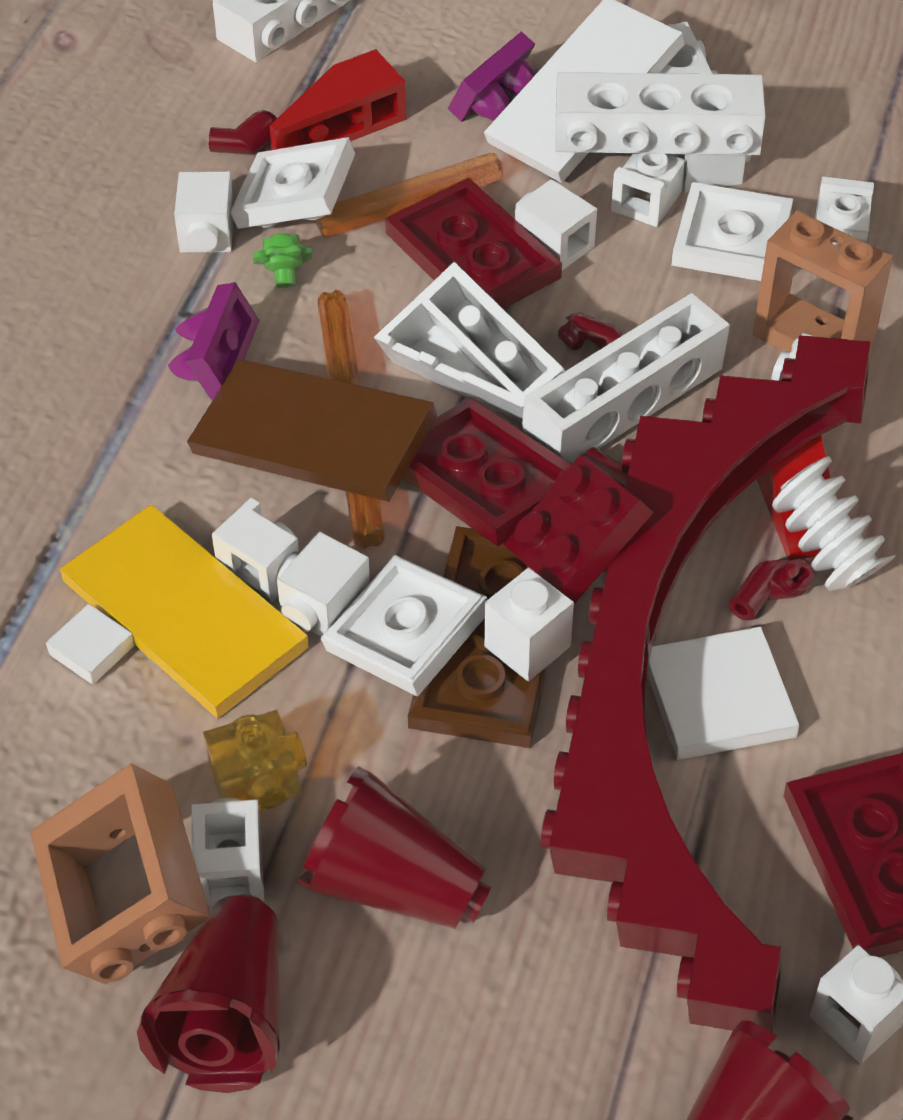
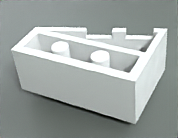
[373,262,565,423]

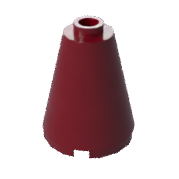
[297,766,492,929]
[137,894,280,1093]
[686,1020,854,1120]

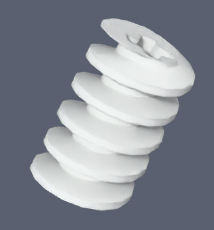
[772,456,896,592]

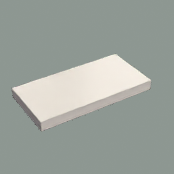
[484,0,685,183]

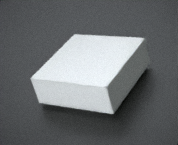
[46,604,135,685]

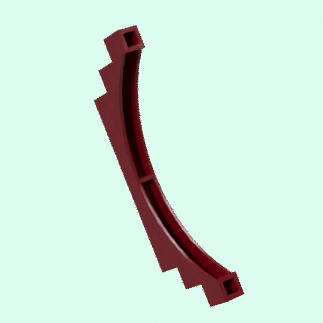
[541,335,870,1033]

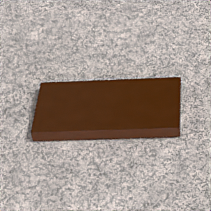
[187,359,437,502]
[408,526,547,748]

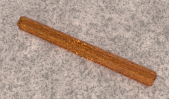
[317,290,385,549]

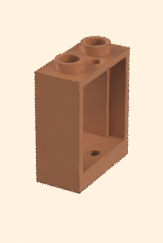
[753,210,894,353]
[30,763,211,984]

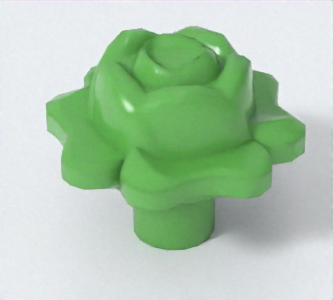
[253,233,313,288]

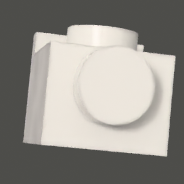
[611,153,686,227]
[815,176,874,245]
[212,498,299,604]
[192,797,265,906]
[809,945,903,1064]

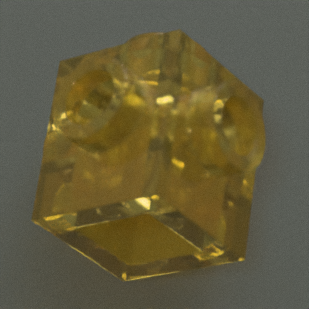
[203,710,307,810]

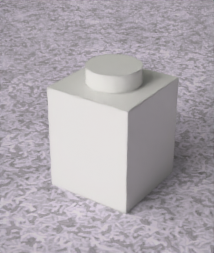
[174,171,234,253]
[515,179,597,270]
[277,532,370,637]
[484,567,574,682]

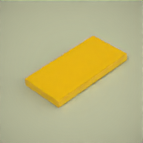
[60,504,309,719]

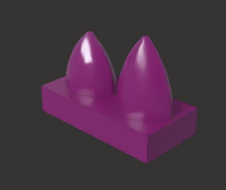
[448,31,538,122]
[168,282,260,400]

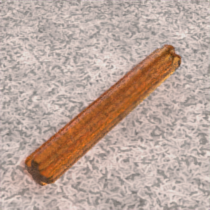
[315,152,503,238]

